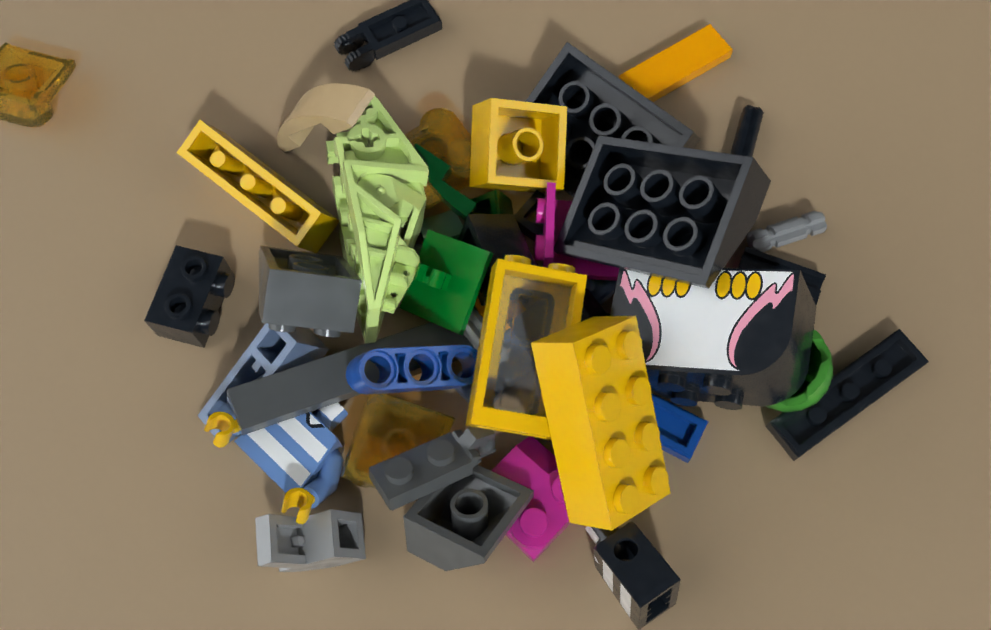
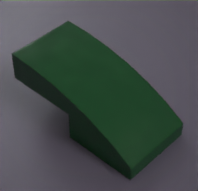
[414,143,477,220]

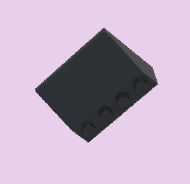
[525,42,701,197]
[554,136,771,289]

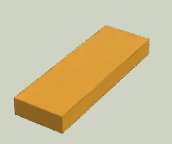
[618,24,733,102]

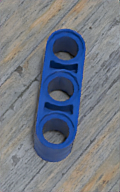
[346,345,478,395]

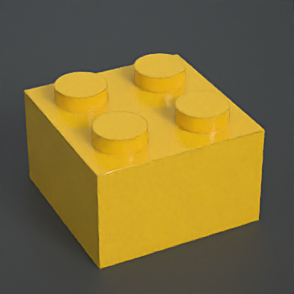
[469,98,567,193]

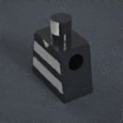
[585,522,681,630]

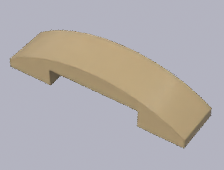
[277,83,375,153]

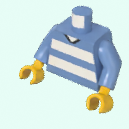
[204,402,348,524]

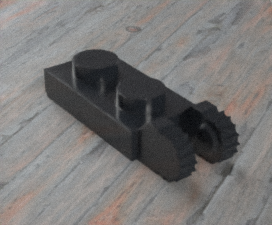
[334,0,442,72]

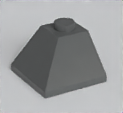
[403,465,534,571]

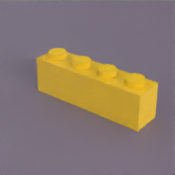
[177,120,339,253]

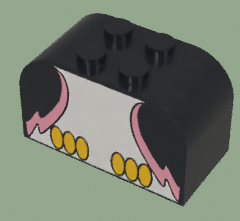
[610,268,816,410]

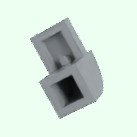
[255,509,366,572]

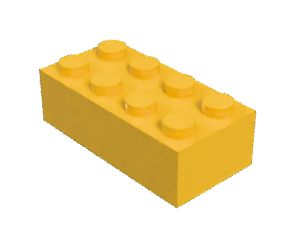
[531,316,671,531]

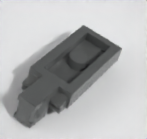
[368,427,496,511]

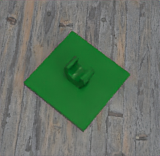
[399,229,494,335]

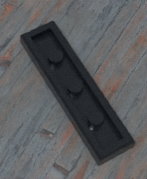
[766,329,929,461]

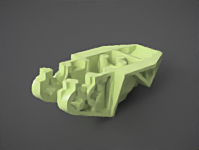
[326,96,429,343]

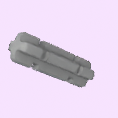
[746,211,827,252]

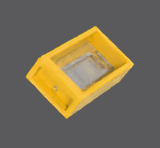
[465,255,587,440]

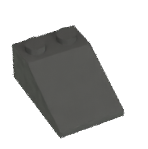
[259,245,362,337]

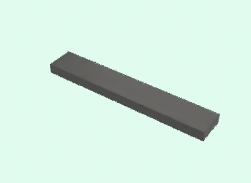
[227,322,473,435]

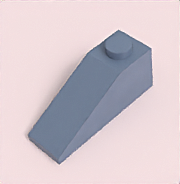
[198,323,329,443]

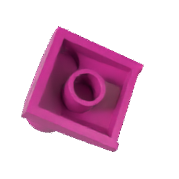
[491,436,570,562]

